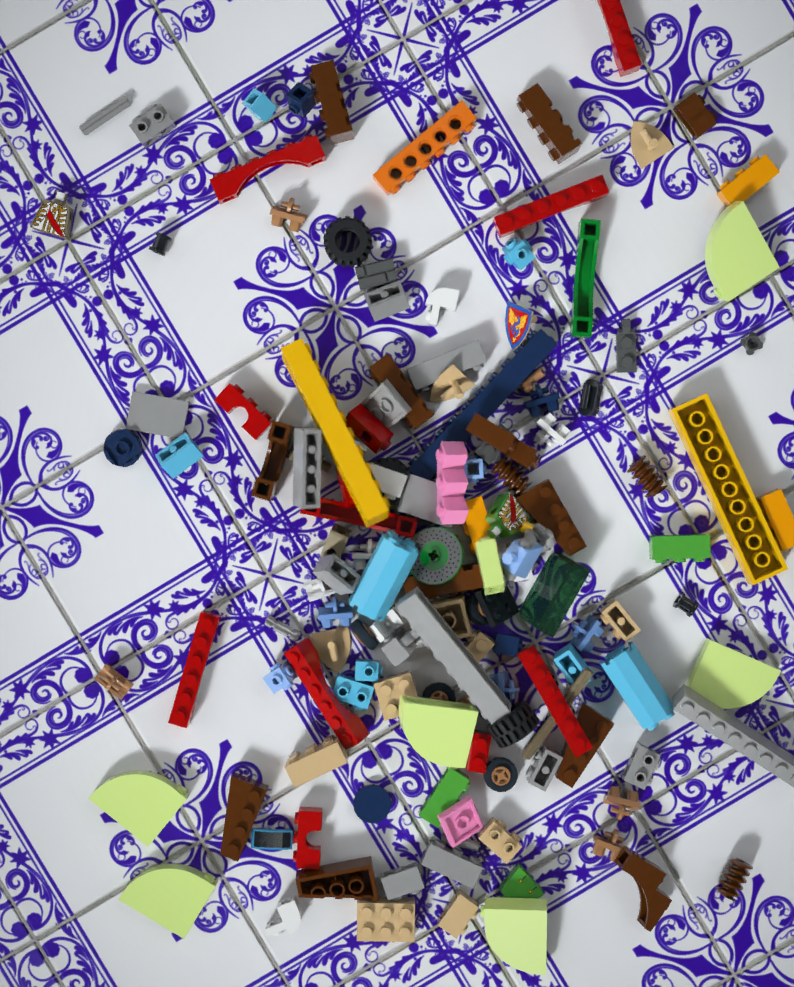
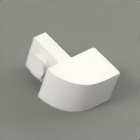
[425,288,459,327]
[368,603,407,642]
[265,895,302,936]

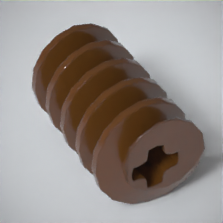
[492,455,532,497]
[627,455,667,498]
[715,858,753,902]

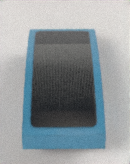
[251,828,293,850]

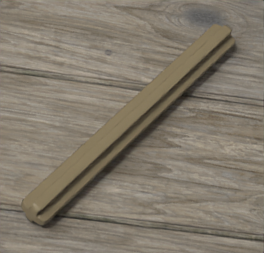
[522,667,593,760]

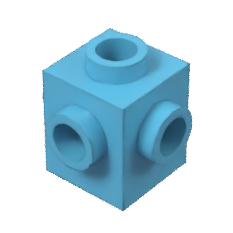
[501,237,535,270]

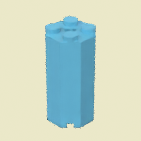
[349,530,419,621]
[599,642,675,731]

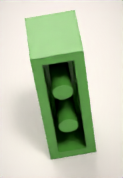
[649,534,711,563]
[419,767,470,828]

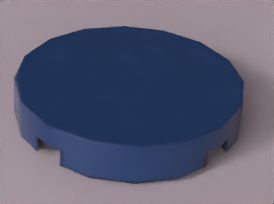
[103,429,142,467]
[353,784,391,823]

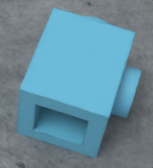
[242,89,277,123]
[355,659,383,682]

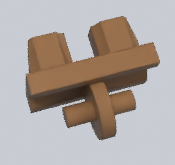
[270,198,307,232]
[94,663,134,700]
[603,786,641,820]
[592,829,624,862]

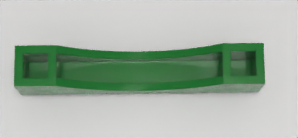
[570,219,601,339]

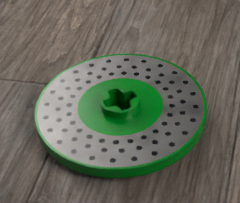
[410,527,463,585]

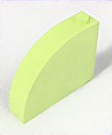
[705,201,780,302]
[686,638,781,709]
[399,695,479,769]
[88,771,189,847]
[118,864,218,939]
[481,897,547,975]

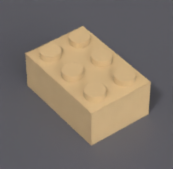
[285,735,349,788]
[357,897,415,942]

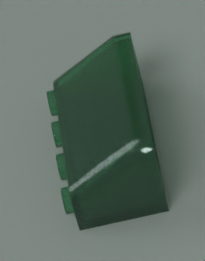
[519,553,591,638]

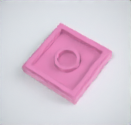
[437,795,484,848]

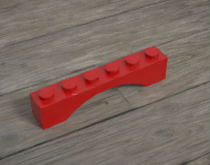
[597,0,642,77]
[209,134,326,204]
[493,174,609,239]
[300,497,418,538]
[168,610,222,728]
[284,637,370,750]
[517,645,594,758]

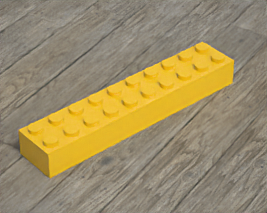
[280,338,390,528]
[668,393,788,585]

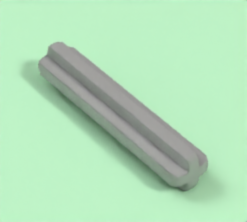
[79,96,131,135]

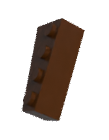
[309,60,354,145]
[516,83,582,165]
[369,354,434,430]
[514,479,587,556]
[403,562,483,599]
[555,700,614,788]
[220,772,269,862]
[295,856,379,901]

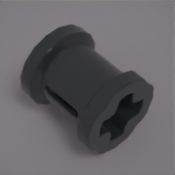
[149,231,172,256]
[673,592,699,617]

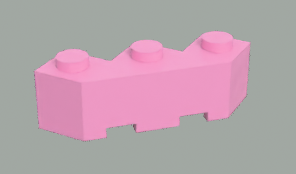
[436,441,469,524]

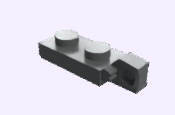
[615,319,637,373]

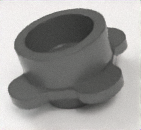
[740,332,763,355]

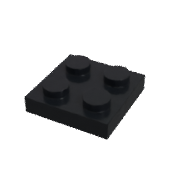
[474,577,520,628]

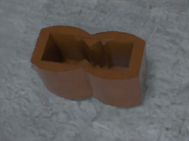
[673,92,717,140]

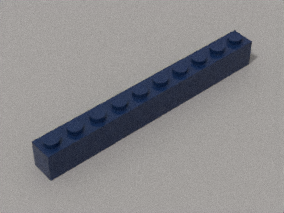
[408,329,558,480]

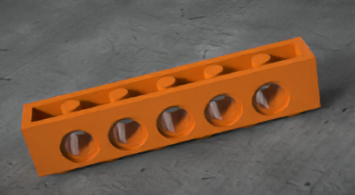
[373,101,477,196]

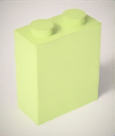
[475,537,505,596]

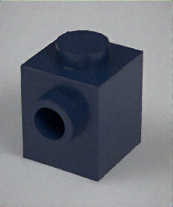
[286,82,316,118]

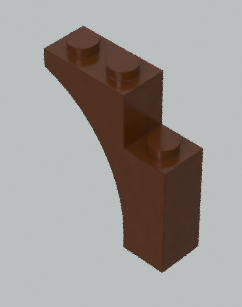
[466,413,541,472]
[614,846,672,932]

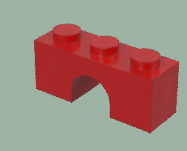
[214,383,272,440]
[293,807,323,869]

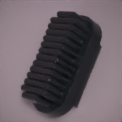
[579,379,603,417]

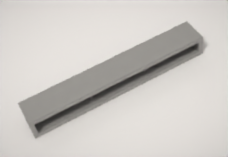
[397,587,511,724]
[672,684,794,787]

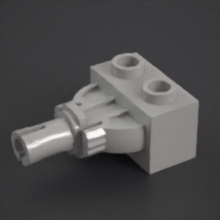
[381,628,421,667]

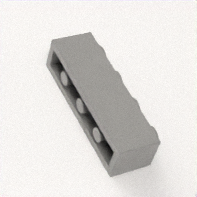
[407,340,487,393]
[293,427,322,509]

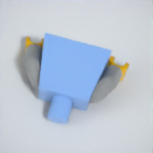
[500,521,544,581]

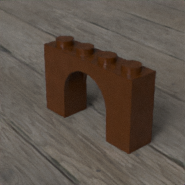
[251,420,295,501]

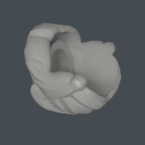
[523,520,556,553]

